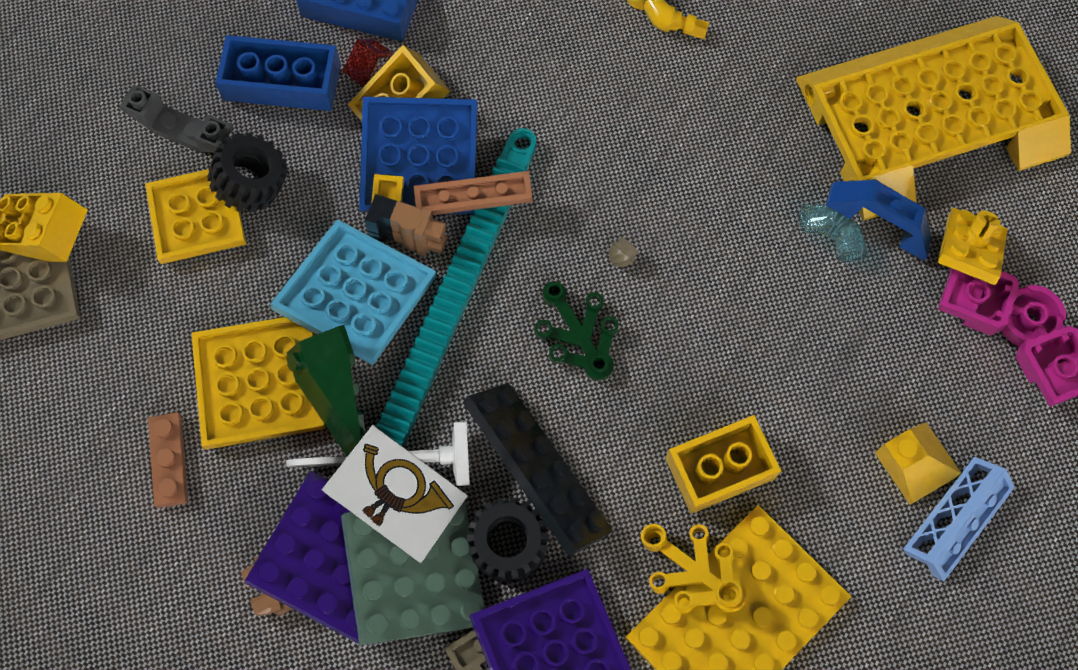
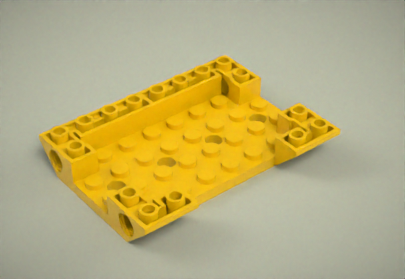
[796,16,1071,221]

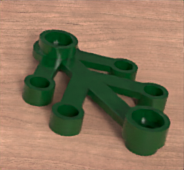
[534,281,619,381]

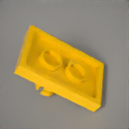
[938,207,1008,285]

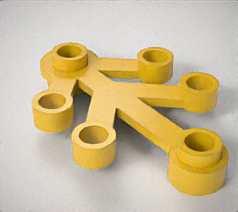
[641,524,746,613]

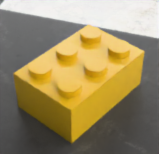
[665,415,782,514]

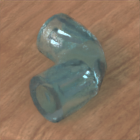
[800,204,867,262]

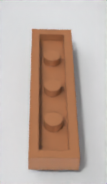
[414,171,533,215]

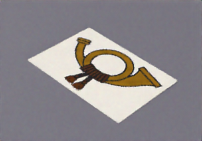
[322,425,468,563]

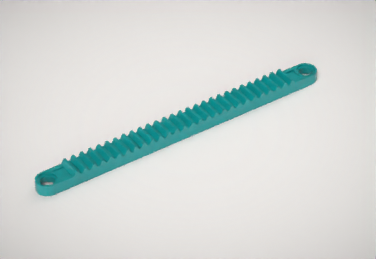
[376,128,537,448]

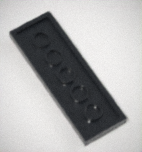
[463,383,613,557]

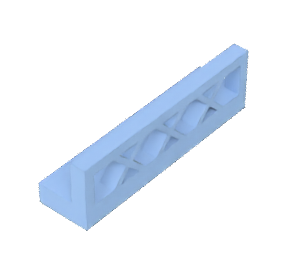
[903,457,1015,581]

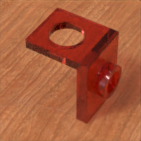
[342,39,394,86]

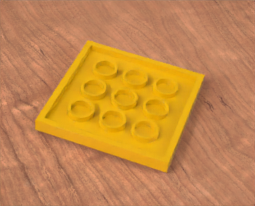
[191,317,326,450]

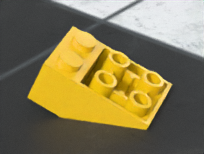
[0,193,88,262]

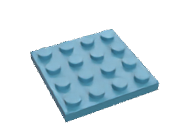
[270,219,436,365]

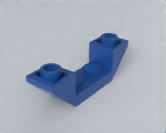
[826,180,932,261]

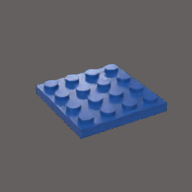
[359,97,478,215]

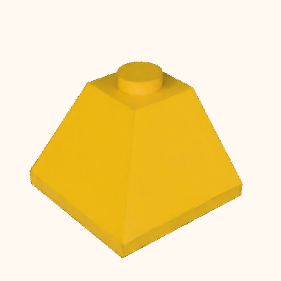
[875,422,961,505]

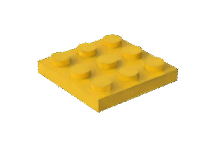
[145,169,247,264]

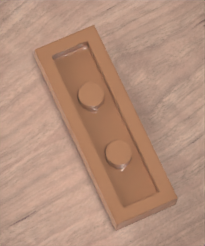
[148,412,189,508]

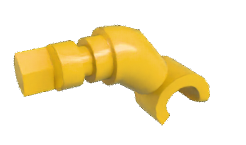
[627,0,709,39]

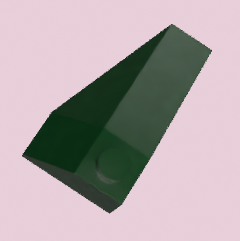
[286,325,366,457]

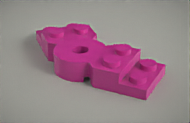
[937,268,1078,407]

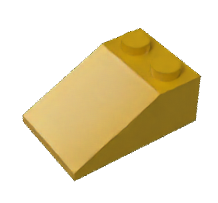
[348,45,450,122]

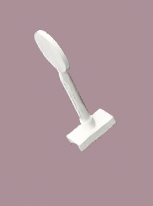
[286,422,470,486]

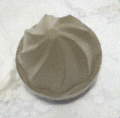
[608,237,639,267]

